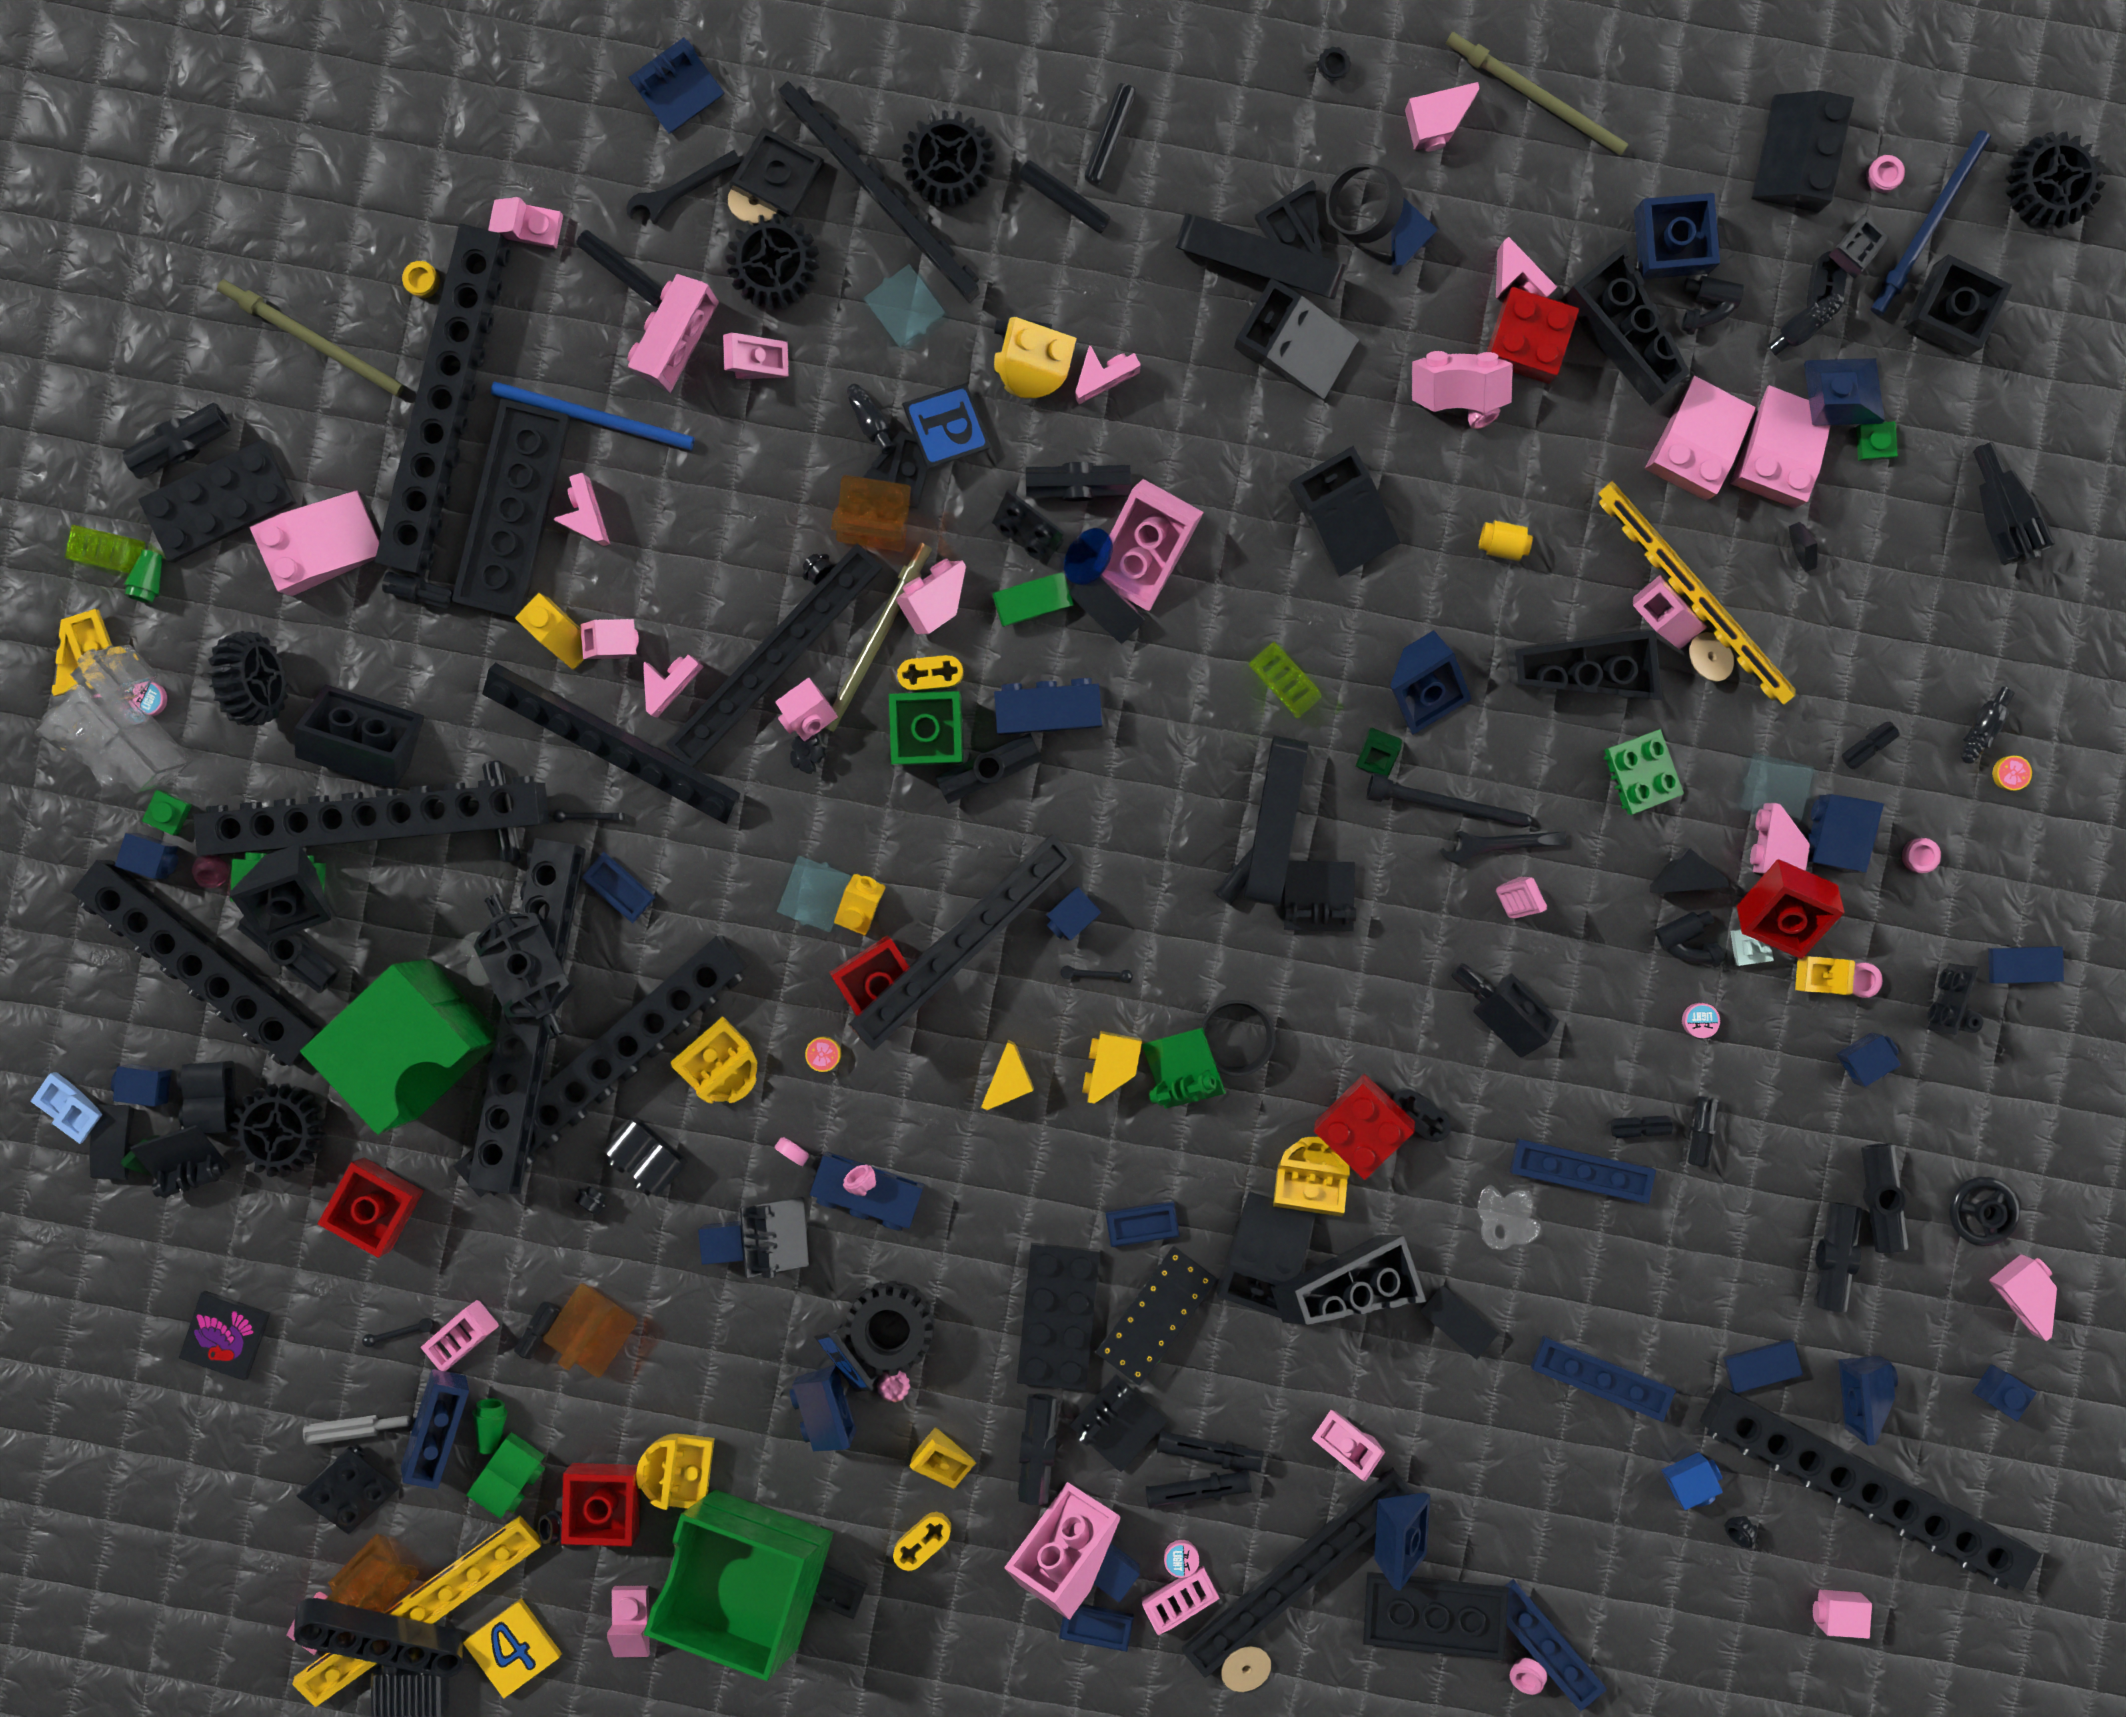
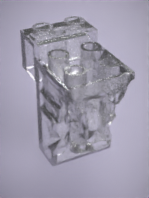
[34,644,193,794]

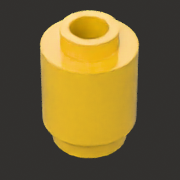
[1478,520,1533,561]

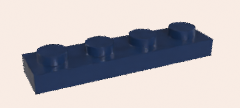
[1509,1138,1656,1204]
[1530,1335,1676,1422]
[1505,1578,1607,1712]

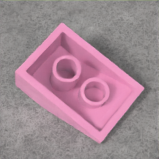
[1645,376,1756,501]
[1730,385,1831,508]
[1094,479,1204,611]
[249,491,380,596]
[1004,1482,1120,1620]

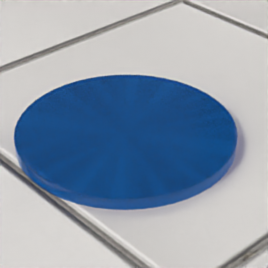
[1064,528,1113,585]

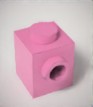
[775,678,838,742]

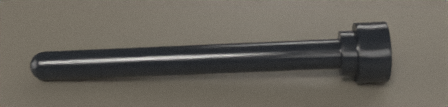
[1366,772,1533,827]

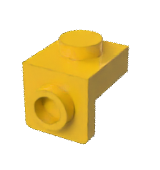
[834,874,886,936]
[1795,956,1855,995]

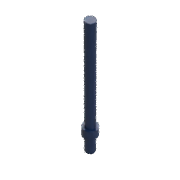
[1870,130,1991,316]

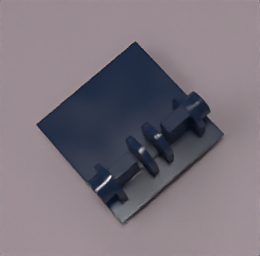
[628,37,725,134]

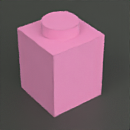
[580,619,639,659]
[1813,1590,1872,1639]

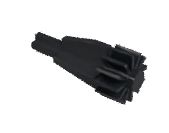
[1973,442,2055,566]

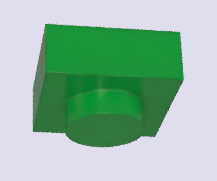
[1856,421,1898,461]
[142,790,193,836]

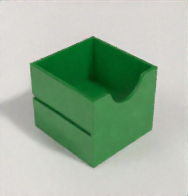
[300,959,496,1135]
[644,1489,834,1681]

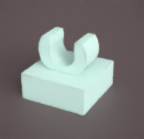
[1730,929,1774,966]

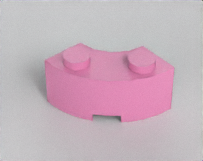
[1412,351,1513,413]

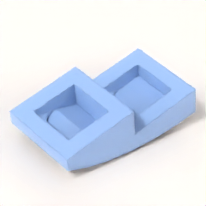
[30,1072,102,1144]

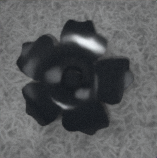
[790,734,826,774]

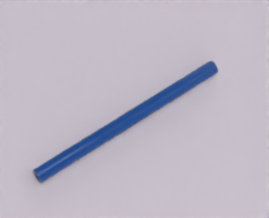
[491,381,695,451]

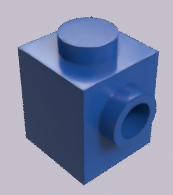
[1661,1452,1723,1510]

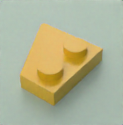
[52,609,123,697]

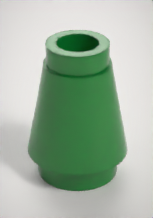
[123,550,163,604]
[472,1398,508,1454]

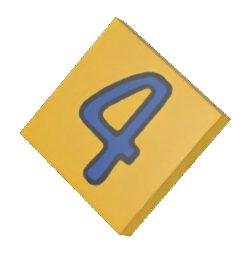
[463,1598,562,1699]

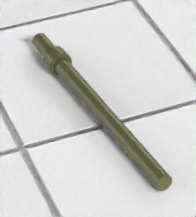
[1445,32,1628,156]
[217,279,404,397]
[825,542,933,732]

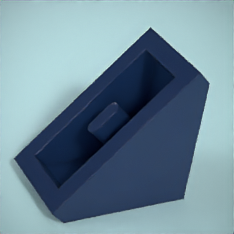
[1391,197,1438,274]

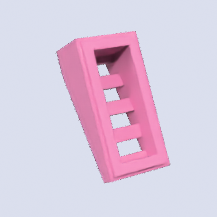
[1496,877,1547,918]
[420,1300,499,1372]
[1142,1566,1220,1636]

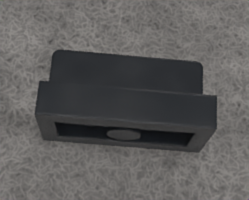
[1473,973,1559,1058]

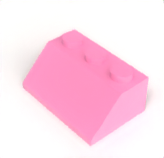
[627,274,719,393]

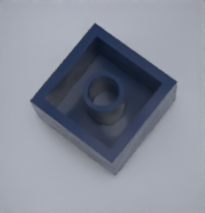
[1634,193,1720,279]

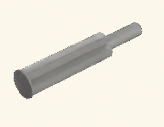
[303,1415,412,1446]

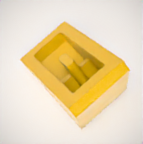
[981,1040,1034,1110]
[910,1427,976,1489]

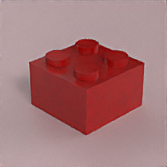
[1487,287,1579,384]
[1737,859,1845,959]
[829,935,909,1016]
[1314,1073,1415,1180]
[317,1157,424,1258]
[561,1463,641,1546]

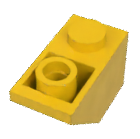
[1082,1031,1142,1104]

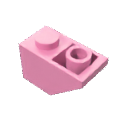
[895,559,966,634]
[1633,574,1707,650]
[1750,803,1810,874]

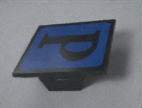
[902,383,991,469]
[814,1324,879,1392]

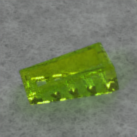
[65,524,145,573]
[1248,641,1322,719]

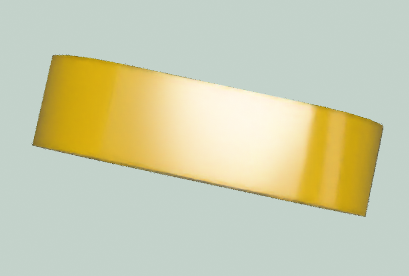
[897,655,964,691]
[893,1512,951,1571]

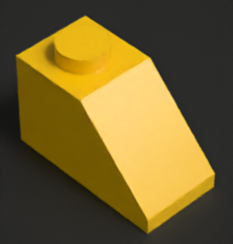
[515,593,584,670]

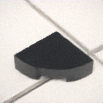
[1789,522,1818,572]

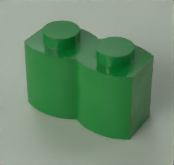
[466,1432,546,1519]

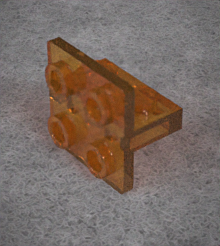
[831,475,911,552]
[543,1283,638,1378]
[325,1534,419,1613]

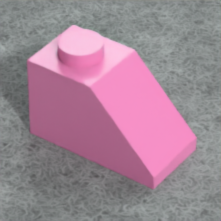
[1405,82,1480,152]
[1989,1254,2057,1341]

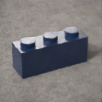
[994,678,1102,735]
[810,1151,925,1231]
[401,1369,469,1490]

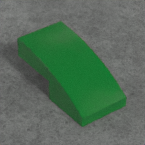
[992,572,1074,627]

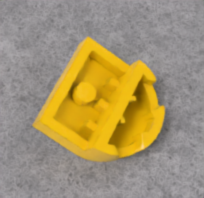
[994,317,1077,399]
[671,1017,757,1103]
[1273,1137,1350,1217]
[636,1433,715,1510]

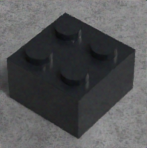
[1903,254,2013,358]

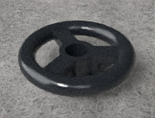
[1949,1177,2020,1246]

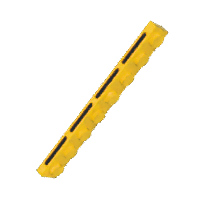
[1598,480,1796,705]
[292,1516,541,1707]

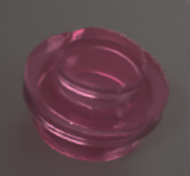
[192,855,229,888]

